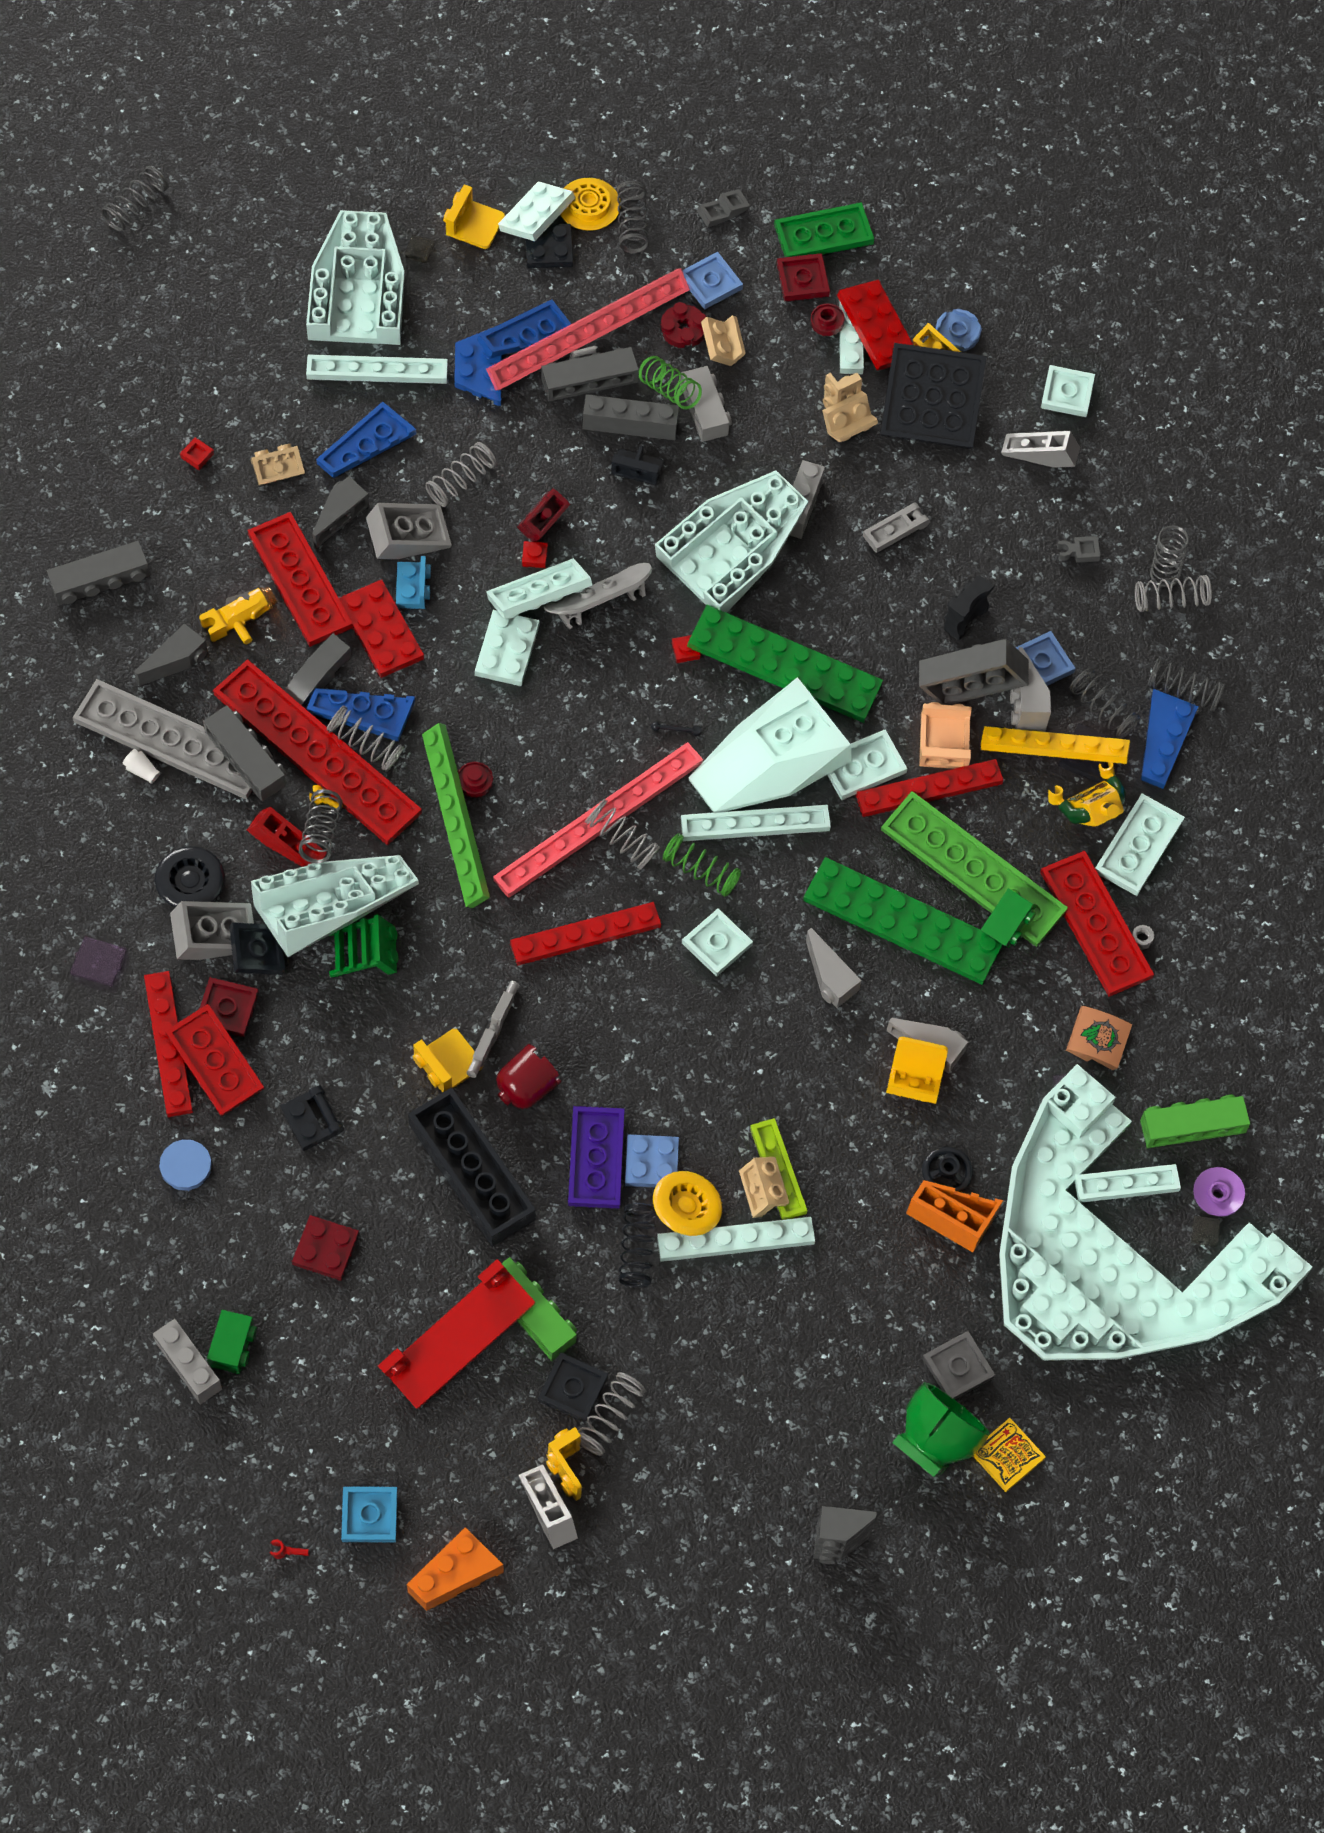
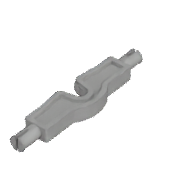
[467,981,519,1078]

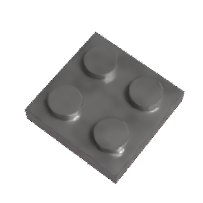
[922,1331,995,1399]

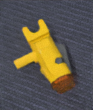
[199,586,277,644]

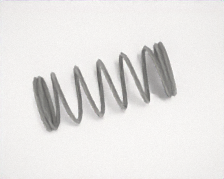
[425,442,496,507]
[1135,575,1212,612]
[326,705,404,772]
[585,799,660,870]
[579,1372,646,1456]

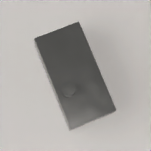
[919,639,1029,705]

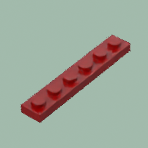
[856,759,1003,817]
[510,902,661,966]
[144,971,193,1118]

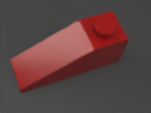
[247,807,327,867]

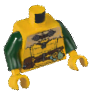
[1048,762,1126,827]

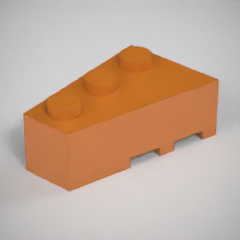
[906,1180,1003,1252]
[407,1527,504,1611]

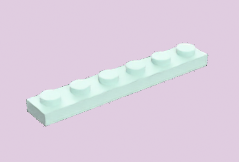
[306,355,448,384]
[681,805,830,841]
[657,1217,815,1262]

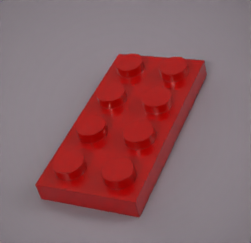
[837,280,913,371]
[339,580,424,678]
[165,1004,264,1117]

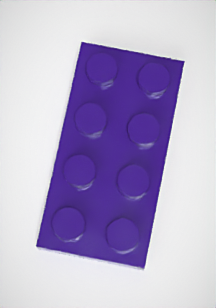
[568,1106,624,1209]

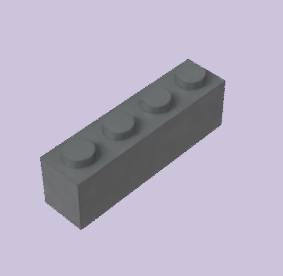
[541,347,639,402]
[583,394,679,440]
[46,541,150,606]
[203,705,287,802]

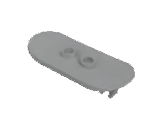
[544,563,652,629]

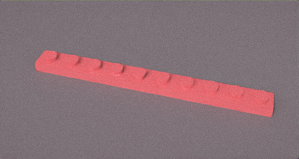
[486,269,690,390]
[493,742,703,898]

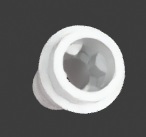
[123,749,160,784]

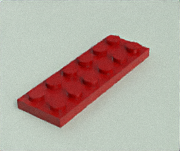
[247,512,353,647]
[1040,851,1154,997]

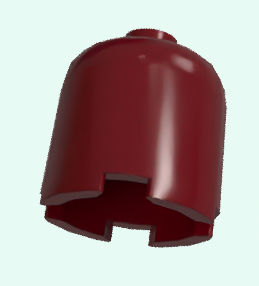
[496,1044,562,1109]

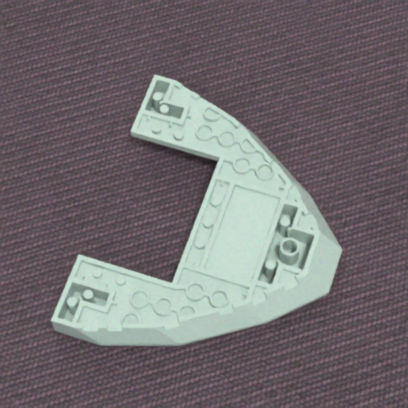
[999,1064,1312,1360]

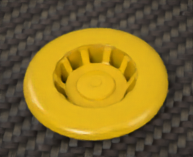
[560,178,620,231]
[653,1171,722,1236]

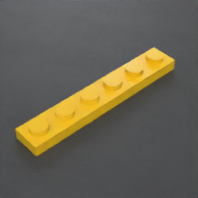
[981,726,1130,764]

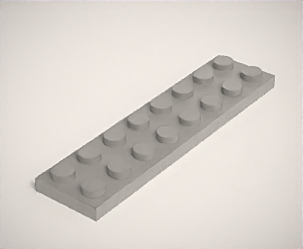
[73,679,252,800]

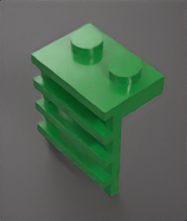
[329,915,398,977]

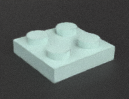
[1041,365,1095,417]
[682,909,753,977]

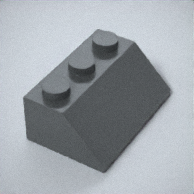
[814,1506,876,1564]

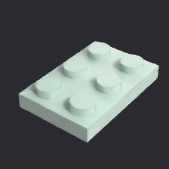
[498,181,575,241]
[475,610,540,686]
[827,730,907,800]

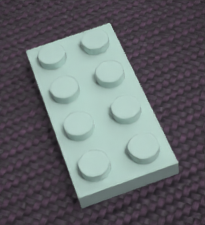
[486,558,592,619]
[1095,794,1185,896]

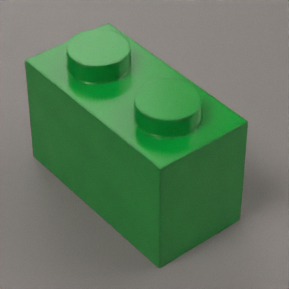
[981,888,1036,948]
[207,1310,257,1374]

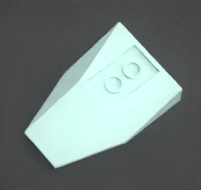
[306,210,404,345]
[655,471,808,613]
[688,677,852,813]
[251,855,419,957]

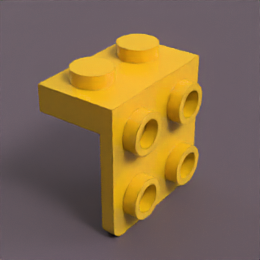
[443,184,505,249]
[412,1029,483,1093]
[886,1037,948,1104]
[546,1427,582,1501]

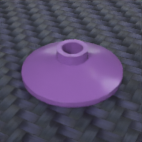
[1193,1167,1245,1217]

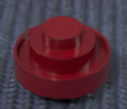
[811,303,845,336]
[458,762,493,798]

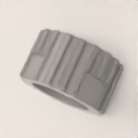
[1132,925,1154,950]

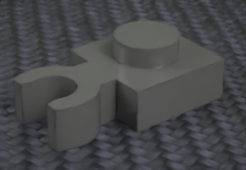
[1057,536,1100,563]

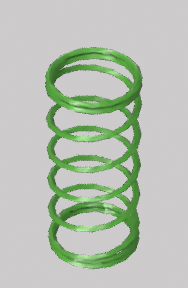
[639,356,702,409]
[663,833,741,897]

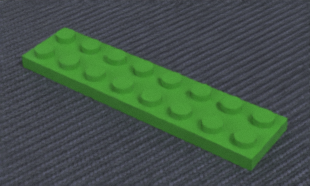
[881,791,1068,947]

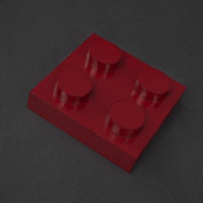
[776,253,830,302]
[199,977,259,1038]
[292,1215,359,1281]

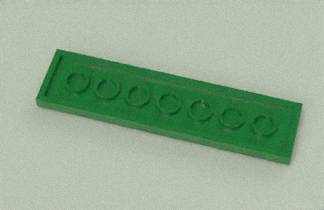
[687,605,883,723]
[803,857,1003,985]

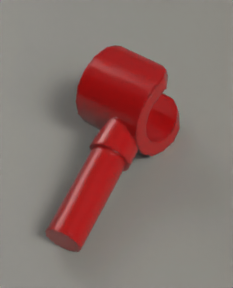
[269,1539,309,1559]

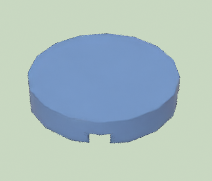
[935,309,982,352]
[159,1139,212,1191]

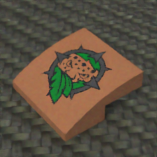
[1066,1006,1132,1070]

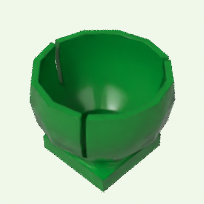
[892,1382,989,1477]

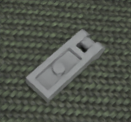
[863,503,930,553]

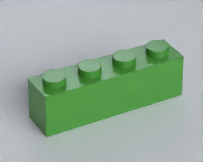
[1140,1095,1250,1148]
[502,1257,577,1361]

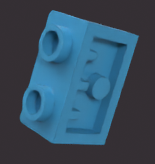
[396,556,431,609]

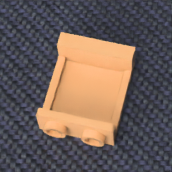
[919,702,972,769]

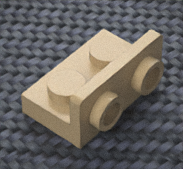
[701,315,745,366]
[823,373,862,408]
[822,391,878,442]
[251,444,305,486]
[739,1157,789,1218]

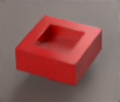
[180,437,214,470]
[522,541,548,568]
[671,635,700,663]

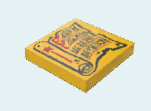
[973,1418,1046,1492]

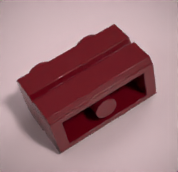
[517,488,570,542]

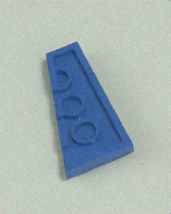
[477,299,571,357]
[316,402,416,478]
[1141,689,1198,789]

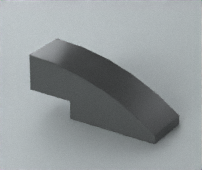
[284,634,351,706]

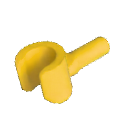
[309,785,342,809]

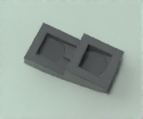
[697,189,750,228]

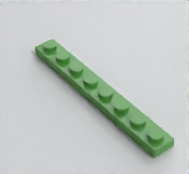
[422,723,490,908]

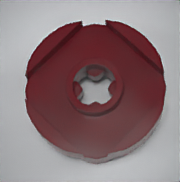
[661,302,706,348]

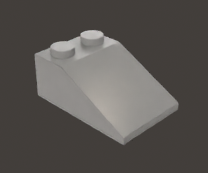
[366,503,452,559]
[170,901,254,960]

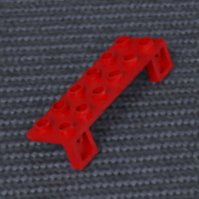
[378,1259,535,1409]

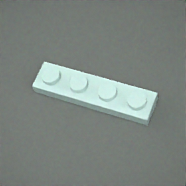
[839,300,864,374]
[1074,1164,1181,1203]

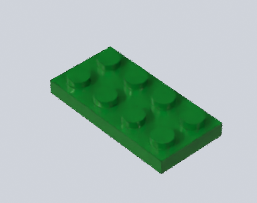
[774,202,874,257]

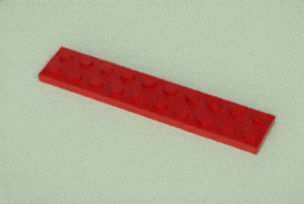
[213,659,422,846]

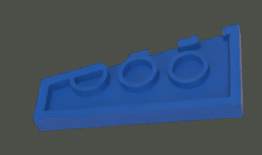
[307,688,415,742]

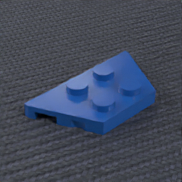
[455,326,502,406]

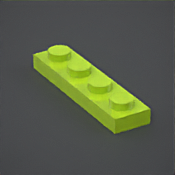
[750,1118,807,1220]

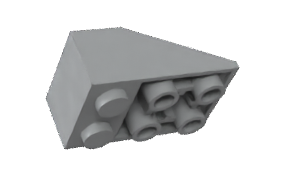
[1010,647,1051,732]

